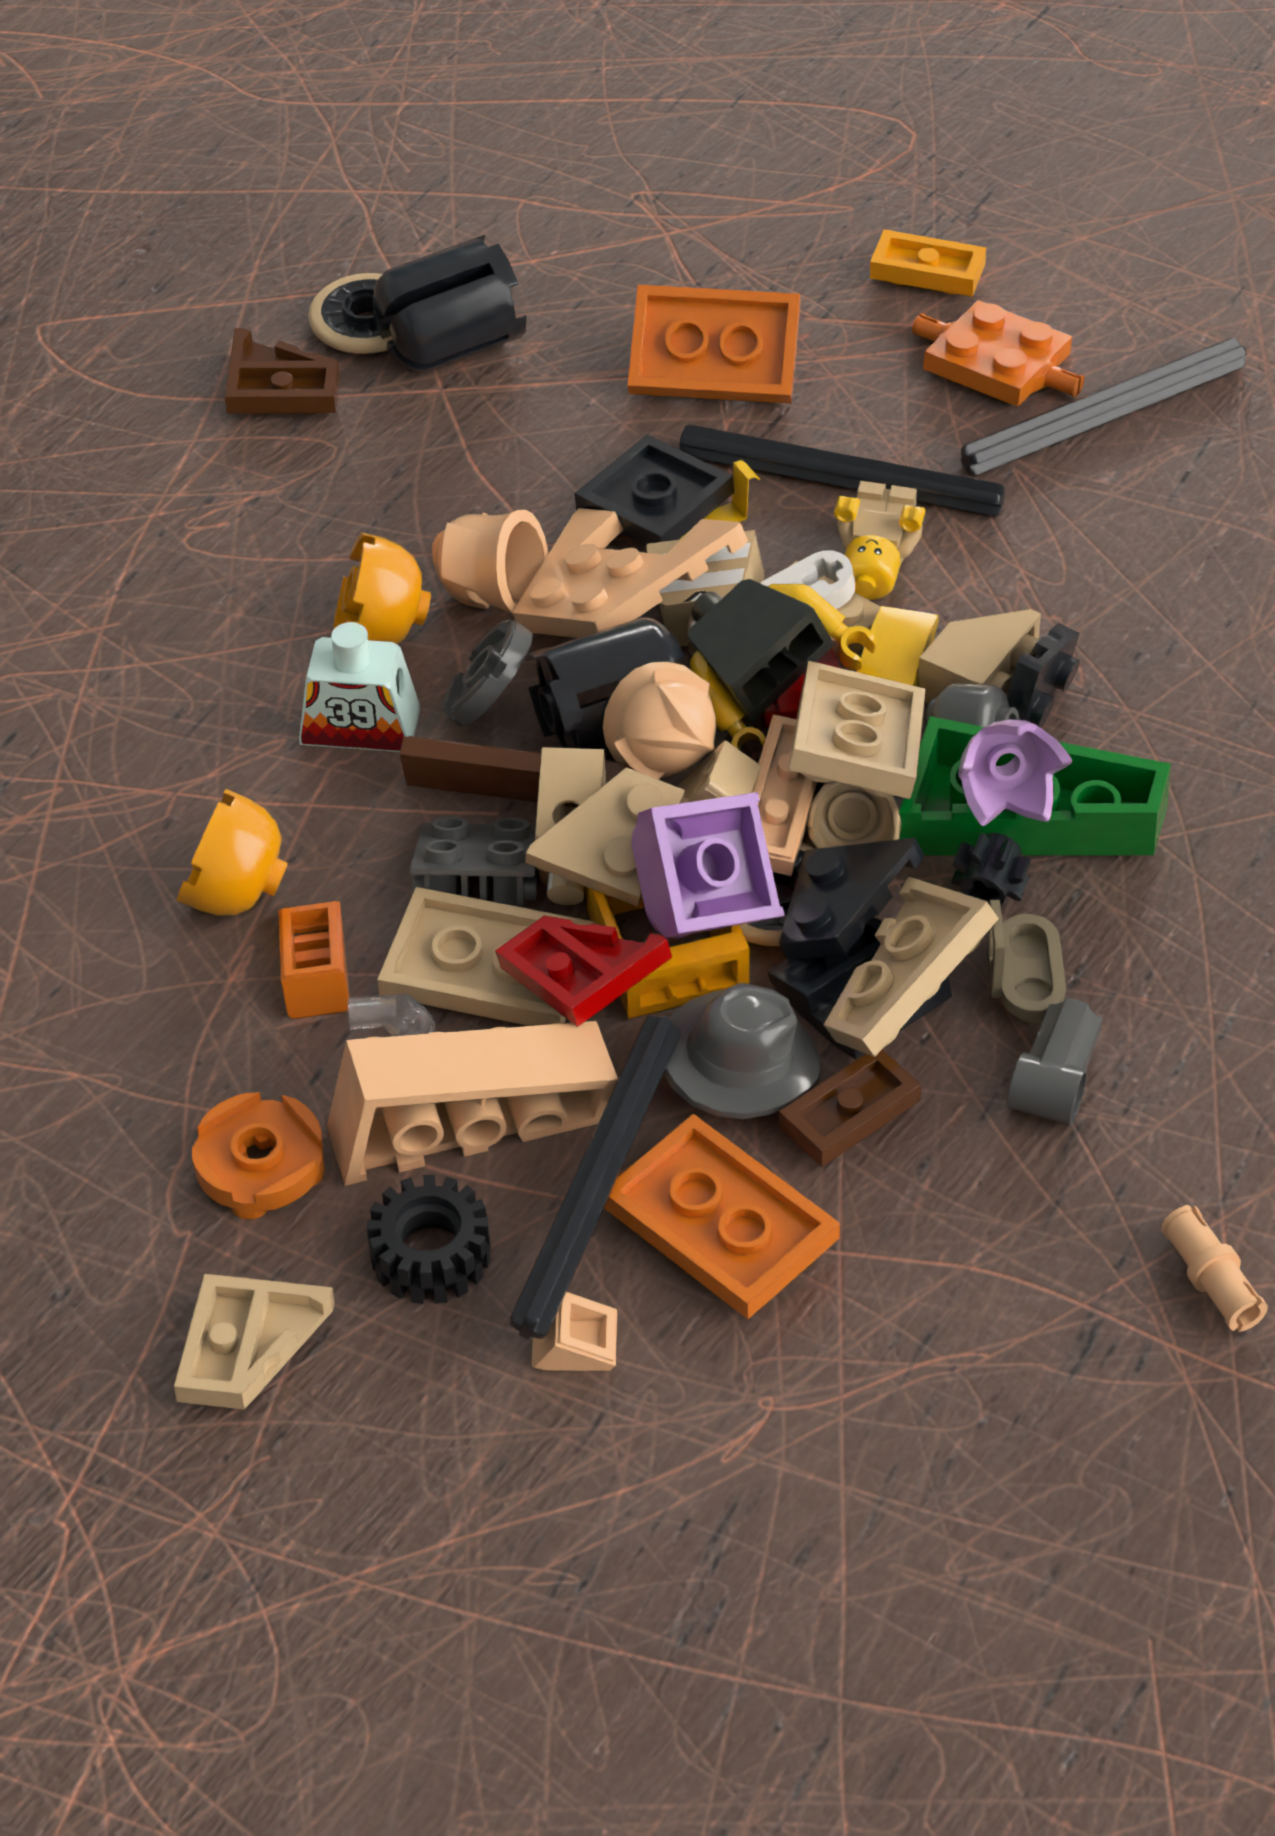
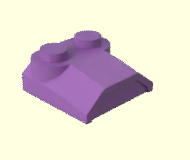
[631,792,785,938]

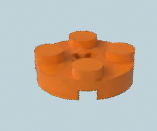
[192,1092,325,1219]

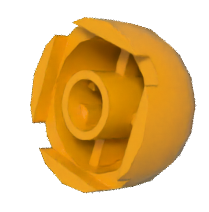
[333,532,431,644]
[176,789,288,916]

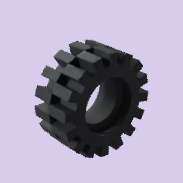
[367,1175,491,1304]

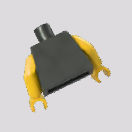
[687,579,875,750]

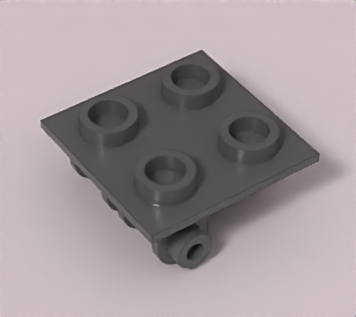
[410,816,538,906]

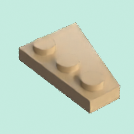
[824,877,999,1057]

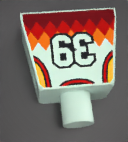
[299,622,420,752]

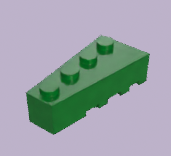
[899,716,1171,856]

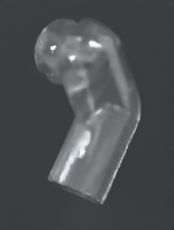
[348,994,435,1036]

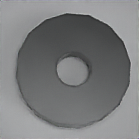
[442,619,533,726]

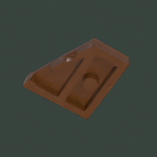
[225,328,340,414]

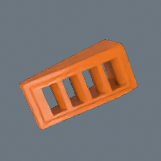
[278,901,350,1019]

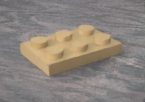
[788,661,926,799]
[377,887,595,1026]

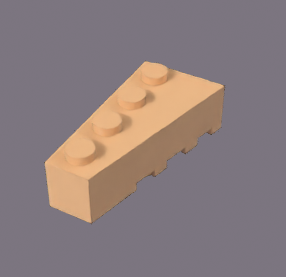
[327,1021,618,1186]

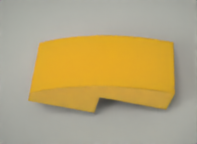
[857,606,939,687]

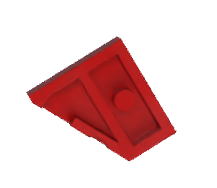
[495,915,672,1027]

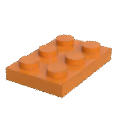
[627,284,801,404]
[604,1114,840,1319]

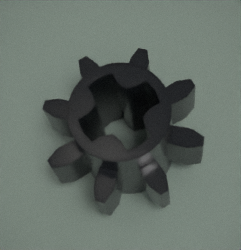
[951,833,1031,908]

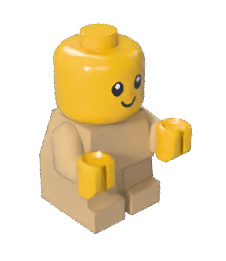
[834,481,925,600]

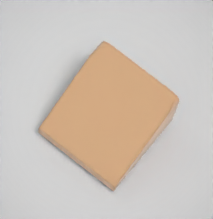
[532,1292,617,1371]

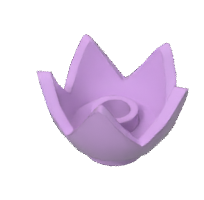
[958,719,1072,826]

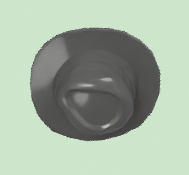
[664,983,820,1119]

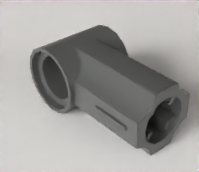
[1007,998,1102,1126]

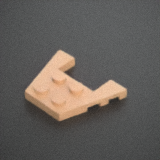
[512,508,748,638]

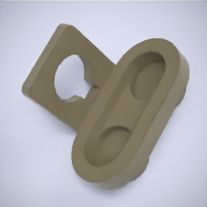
[986,900,1066,1023]

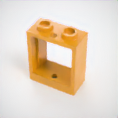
[585,886,749,1019]

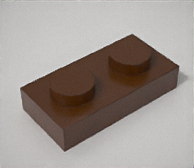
[779,1049,921,1167]

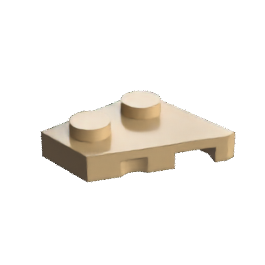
[525,767,685,907]

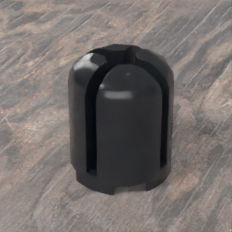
[373,235,526,373]
[525,618,685,753]

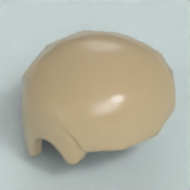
[808,781,901,849]

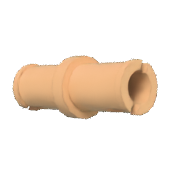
[1161,1205,1268,1332]

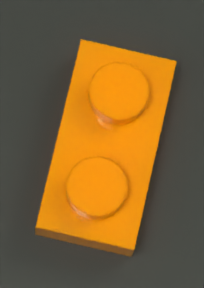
[870,229,986,297]

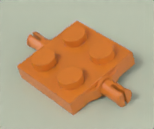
[912,300,1085,407]

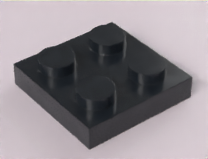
[574,435,734,546]

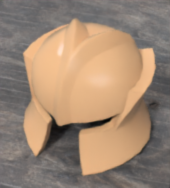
[432,510,548,615]
[602,662,716,780]

